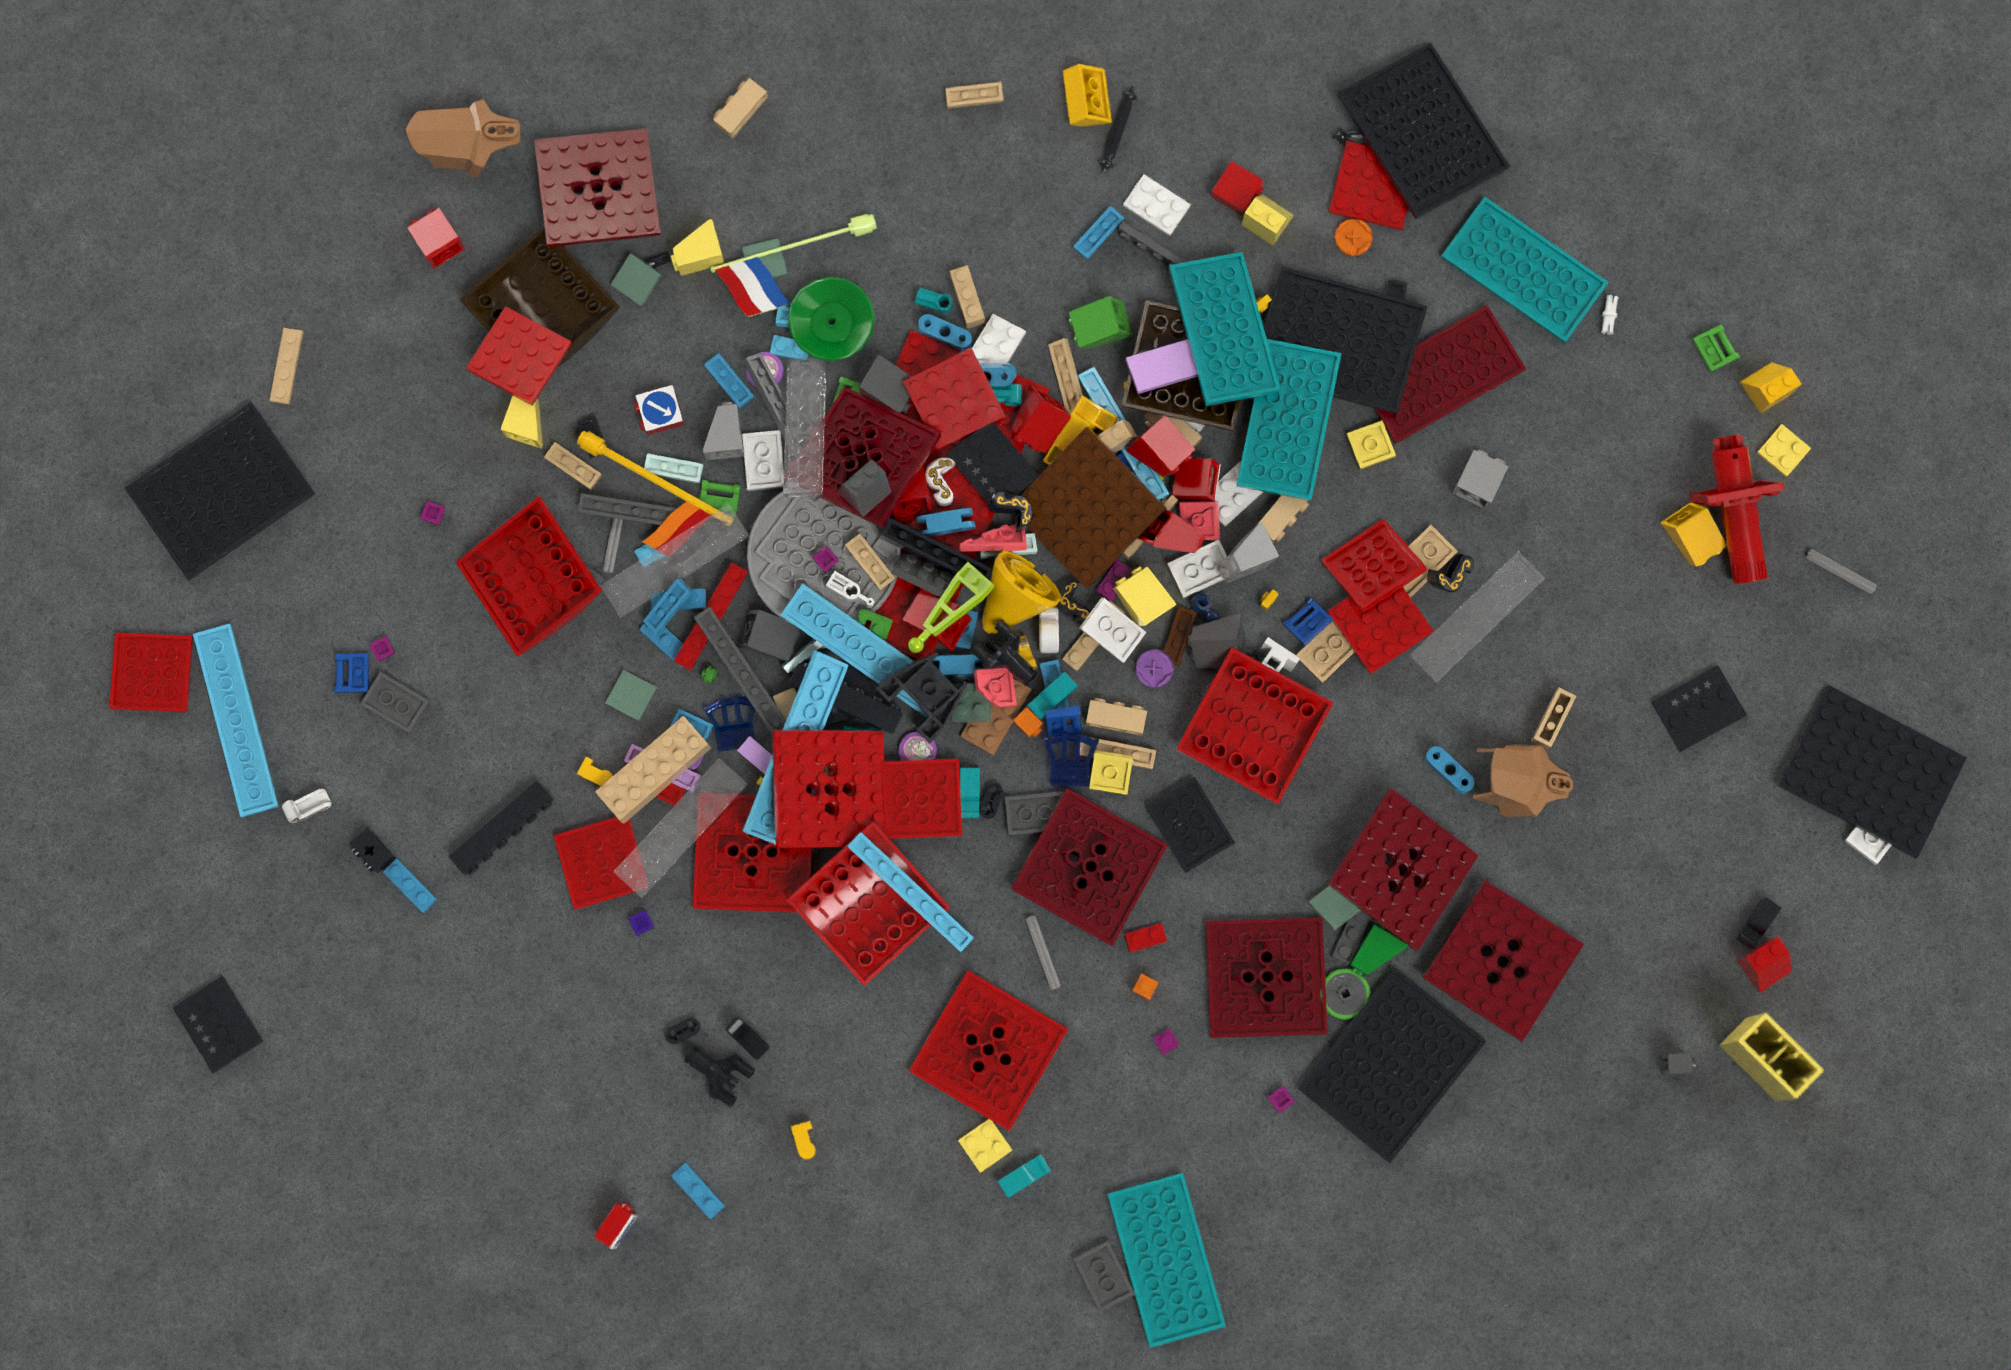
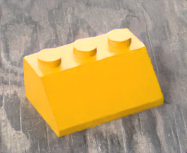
[1063,64,1112,127]

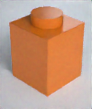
[1013,707,1043,739]
[1132,973,1159,1001]

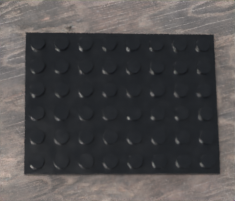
[1337,43,1510,220]
[1264,267,1428,415]
[125,402,315,581]
[1777,685,1967,859]
[1298,968,1487,1164]

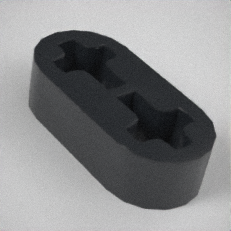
[980,783,1003,819]
[665,1018,701,1044]

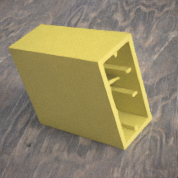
[1719,1013,1824,1101]

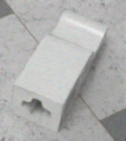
[826,571,875,609]

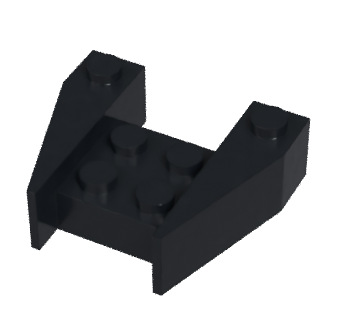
[875,651,968,744]

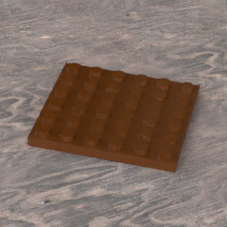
[1021,426,1167,589]

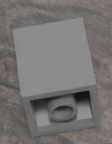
[703,402,744,461]
[1452,450,1508,510]
[1218,522,1279,583]

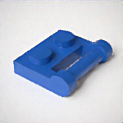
[1282,598,1333,646]
[334,654,369,693]
[1046,705,1083,736]

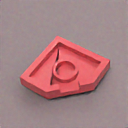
[1180,501,1220,540]
[974,668,1017,708]

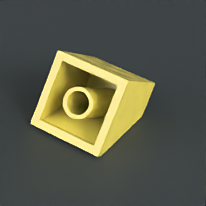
[1242,195,1294,245]
[671,219,724,276]
[501,396,543,449]
[1113,566,1176,626]

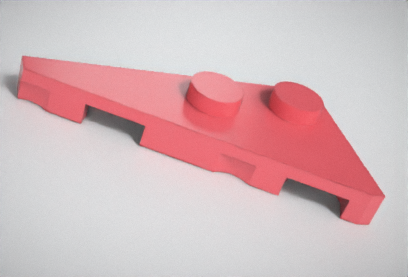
[959,524,1027,551]

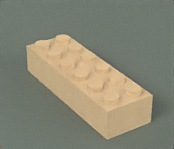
[595,716,711,824]

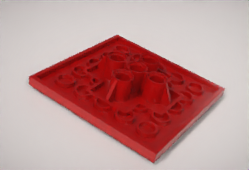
[772,730,885,848]
[693,793,812,913]
[909,971,1069,1131]

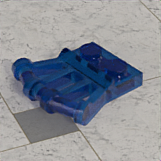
[703,695,756,752]
[1044,731,1099,787]

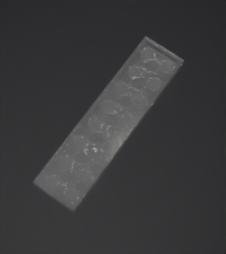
[783,357,826,498]
[600,503,750,618]
[1409,551,1545,684]
[614,758,748,898]

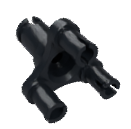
[971,619,1038,686]
[684,1046,755,1108]

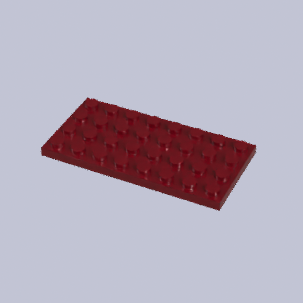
[1374,305,1526,445]

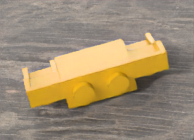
[1043,396,1119,465]

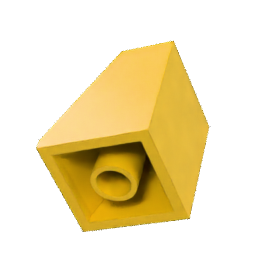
[1740,362,1802,414]
[1660,502,1727,567]

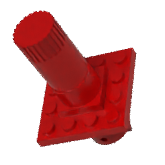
[1689,434,1785,584]

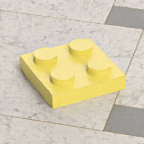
[1346,421,1396,470]
[1757,424,1811,477]
[1089,750,1133,795]
[958,1119,1012,1173]

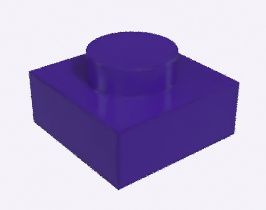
[628,910,654,936]

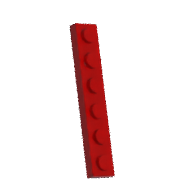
[674,562,748,671]

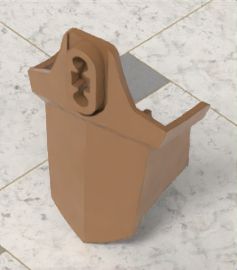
[406,100,520,178]
[1473,744,1573,817]

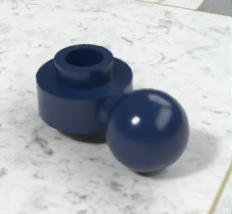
[1191,593,1220,623]

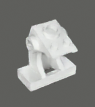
[1258,637,1300,673]

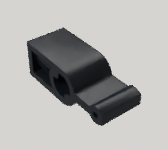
[1736,897,1782,950]

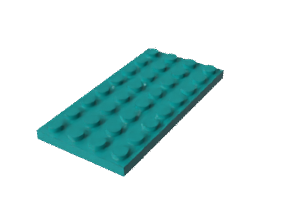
[1441,197,1609,344]
[1169,252,1281,406]
[1236,339,1342,501]
[1107,1173,1226,1348]

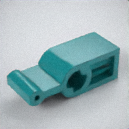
[1027,672,1078,720]
[960,768,980,818]
[998,1154,1051,1198]

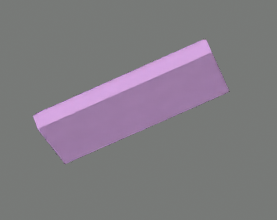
[1126,339,1198,394]

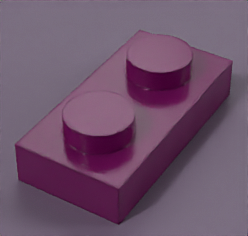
[1096,560,1133,602]

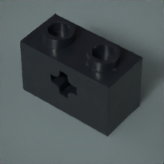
[350,828,395,873]

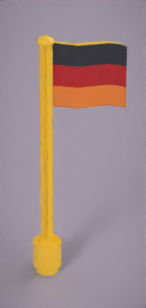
[577,431,733,564]

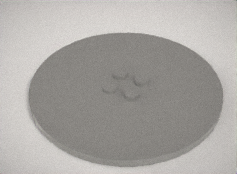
[747,485,900,625]

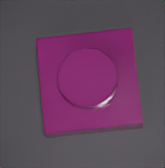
[420,501,446,526]
[812,546,839,574]
[369,636,396,662]
[1153,1028,1180,1055]
[1267,1086,1295,1113]

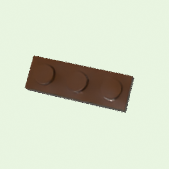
[1164,606,1197,667]

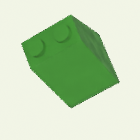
[1069,296,1133,349]

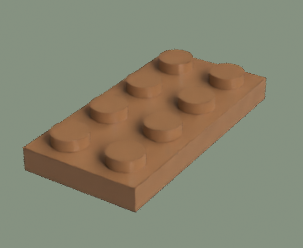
[960,679,1032,756]

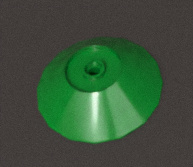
[788,277,875,361]

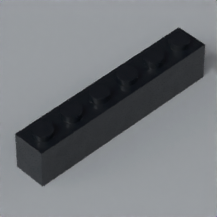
[880,518,993,579]
[789,662,903,735]
[448,780,554,875]

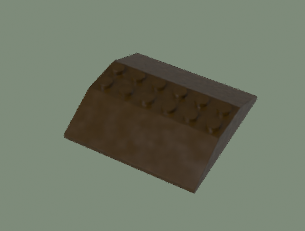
[459,226,620,367]
[1121,300,1240,431]

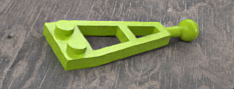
[908,562,995,653]

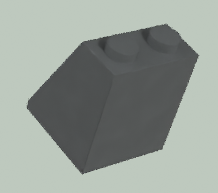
[859,355,911,414]
[838,459,892,517]
[736,610,800,662]
[1188,614,1247,668]

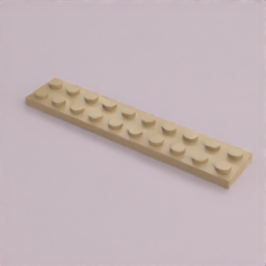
[1296,525,1458,684]

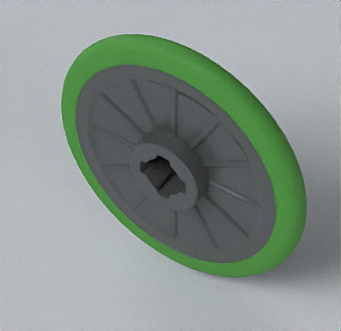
[1320,969,1370,1020]

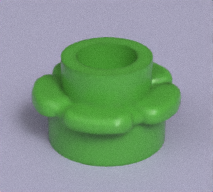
[702,665,717,683]

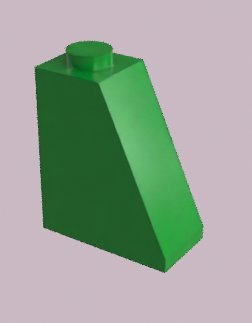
[1349,925,1408,977]

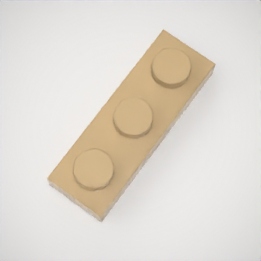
[945,82,1003,109]
[544,442,602,490]
[845,534,895,591]

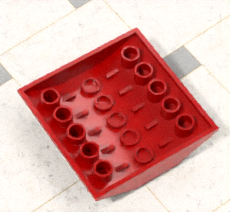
[456,496,602,657]
[1176,647,1334,804]
[786,821,951,986]

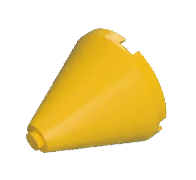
[981,550,1061,634]

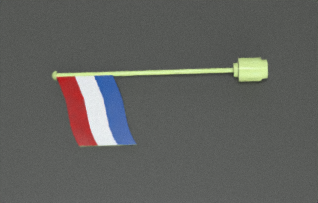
[710,214,877,317]

